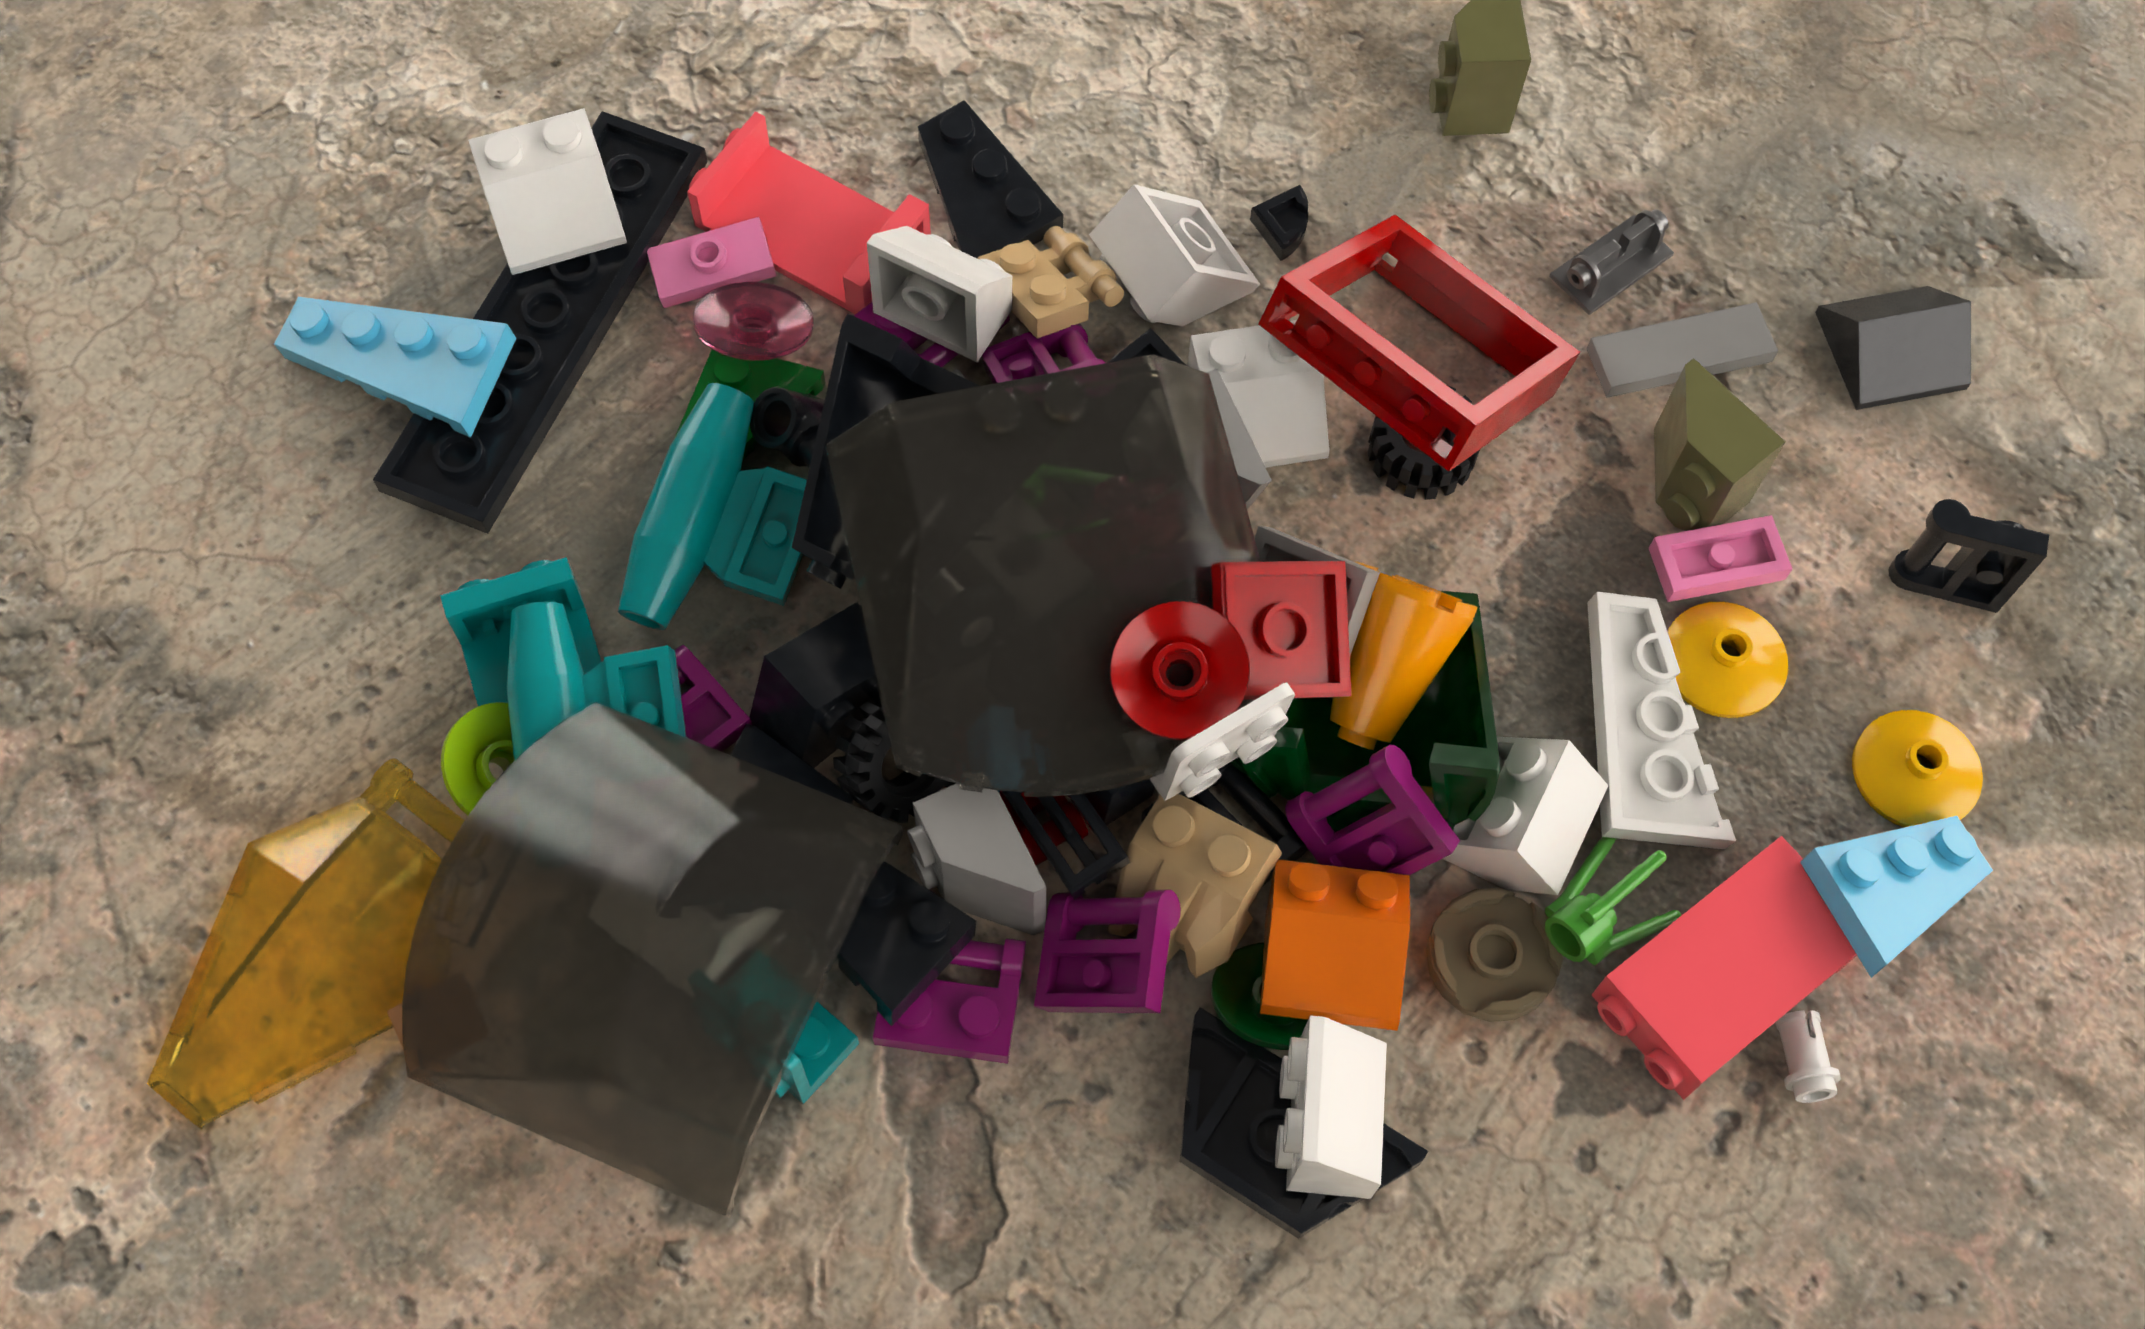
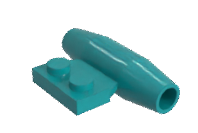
[618,383,807,630]
[506,602,691,870]

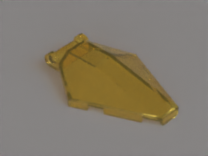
[147,758,496,1130]

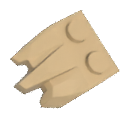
[1108,793,1282,978]

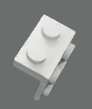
[1121,683,1295,801]

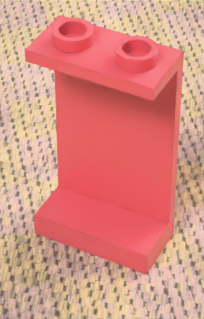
[687,111,931,314]
[1591,836,1857,1100]

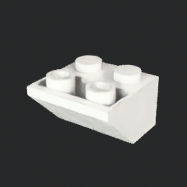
[1443,737,1608,895]
[1275,1015,1387,1199]

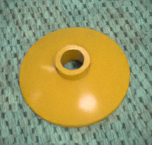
[1667,602,1788,718]
[1852,710,1983,828]

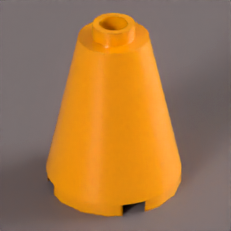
[1330,562,1478,750]

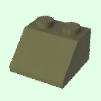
[1429,0,1531,136]
[1654,358,1786,531]

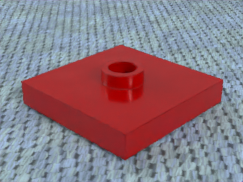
[1211,561,1351,700]

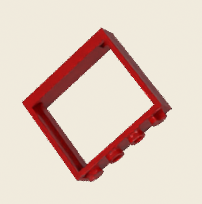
[1258,215,1580,472]

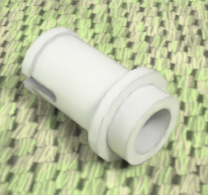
[1775,1010,1841,1103]

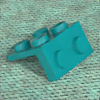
[440,557,602,706]

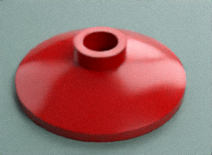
[1110,601,1250,740]

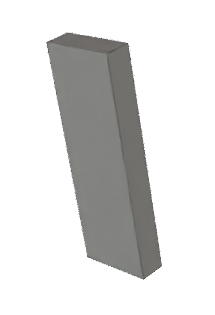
[1587,302,1778,398]

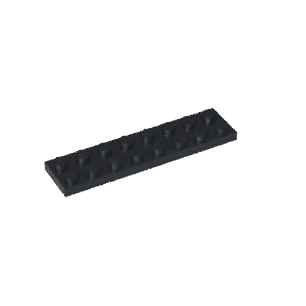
[373,111,708,534]

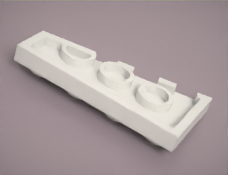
[1587,592,1736,850]

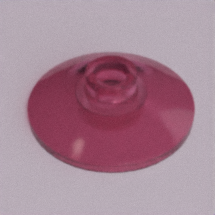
[693,282,814,360]

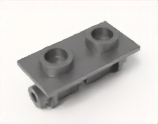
[1549,209,1674,315]

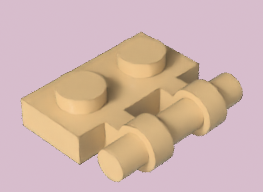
[978,226,1124,339]

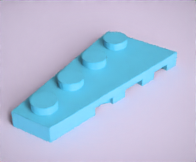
[274,296,516,438]

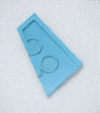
[1800,816,1993,978]

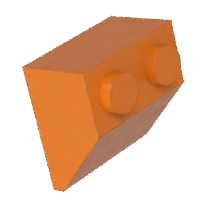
[1260,859,1410,1031]

